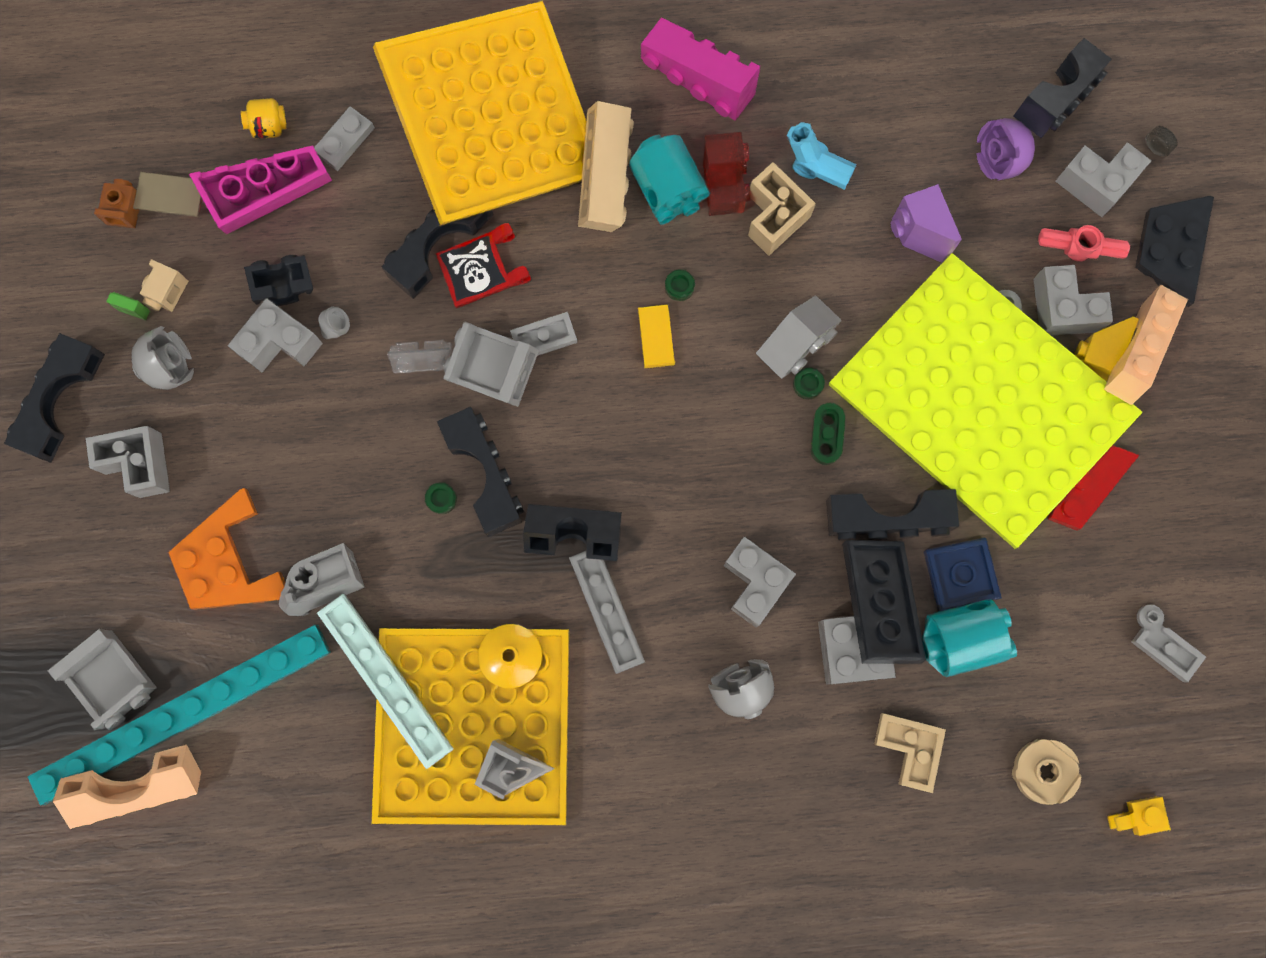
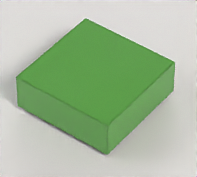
[106,292,150,320]

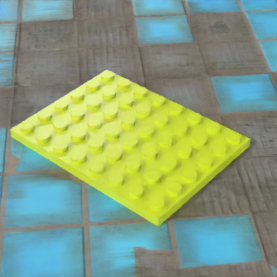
[829,253,1142,549]

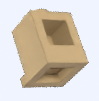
[140,259,189,312]

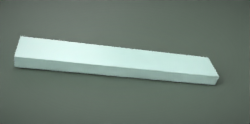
[317,594,454,769]

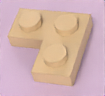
[874,713,946,793]

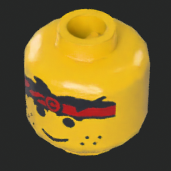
[241,98,287,139]

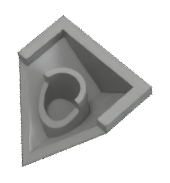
[474,739,555,799]

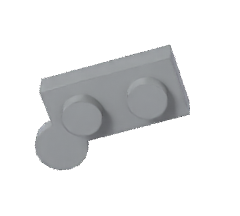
[1131,605,1206,682]

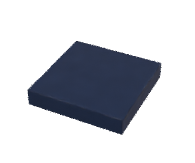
[923,538,1002,612]

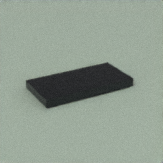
[842,540,926,664]

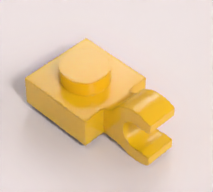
[1107,796,1171,836]

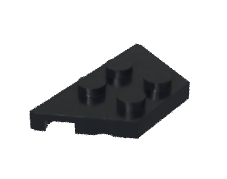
[1135,196,1214,307]

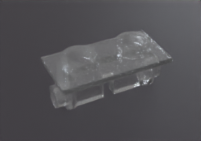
[388,339,452,373]

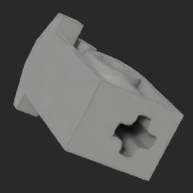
[279,543,365,616]

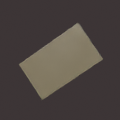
[133,172,202,217]

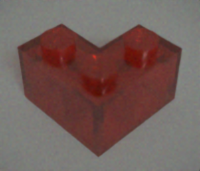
[702,132,750,216]

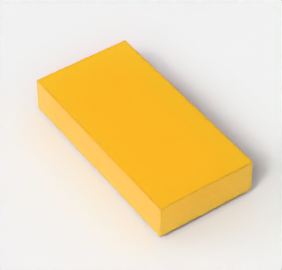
[638,305,675,368]

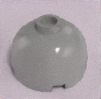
[132,326,194,390]
[708,659,774,719]

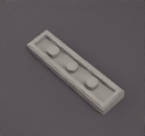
[569,551,645,674]

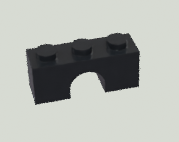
[523,504,622,561]

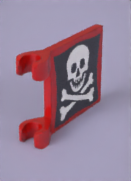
[436,223,531,308]

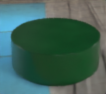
[665,269,695,301]
[793,368,825,400]
[425,483,457,514]

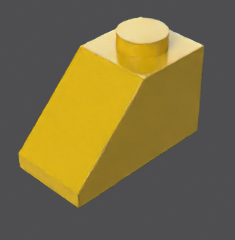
[1074,317,1139,381]

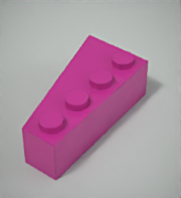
[641,17,760,121]
[189,145,332,234]

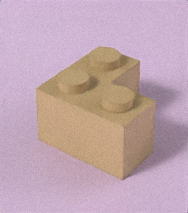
[748,162,816,256]

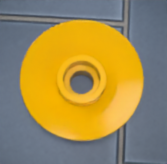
[478,624,542,688]

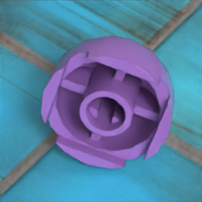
[977,118,1035,180]

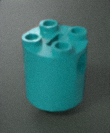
[629,135,710,225]
[922,599,1017,677]

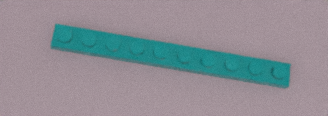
[28,625,331,806]

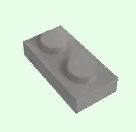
[314,107,375,171]
[510,312,577,356]

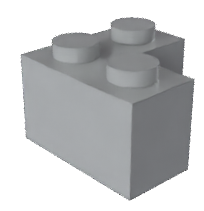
[1055,142,1151,217]
[1033,265,1113,335]
[756,295,842,379]
[228,298,323,372]
[86,426,170,498]
[724,537,796,627]
[818,616,896,685]

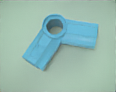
[787,122,857,190]

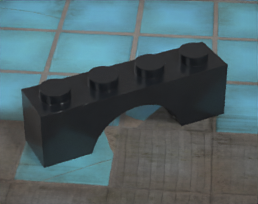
[1013,38,1112,138]
[381,208,494,299]
[4,333,105,463]
[437,406,524,537]
[826,489,959,541]

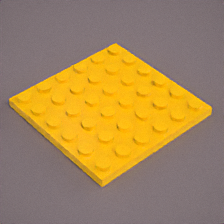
[373,1,587,226]
[371,628,569,825]

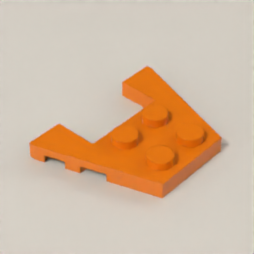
[168,488,286,610]

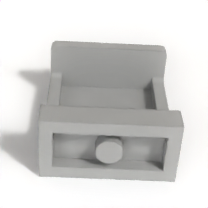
[444,322,539,407]
[48,629,157,730]

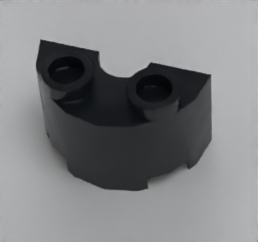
[244,255,313,306]

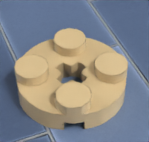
[1012,739,1081,805]

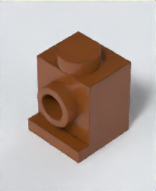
[94,179,139,229]

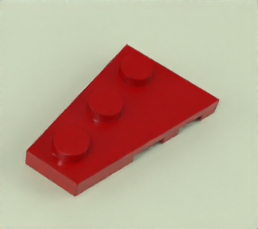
[1048,445,1139,531]

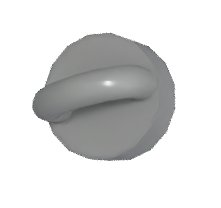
[319,306,350,339]

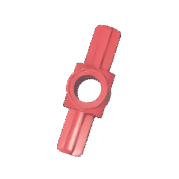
[1038,225,1130,261]

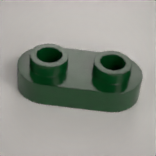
[810,403,845,465]

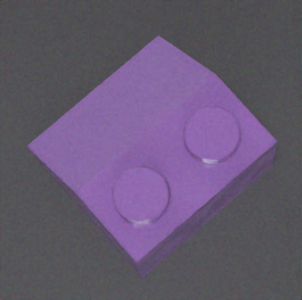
[891,185,962,263]

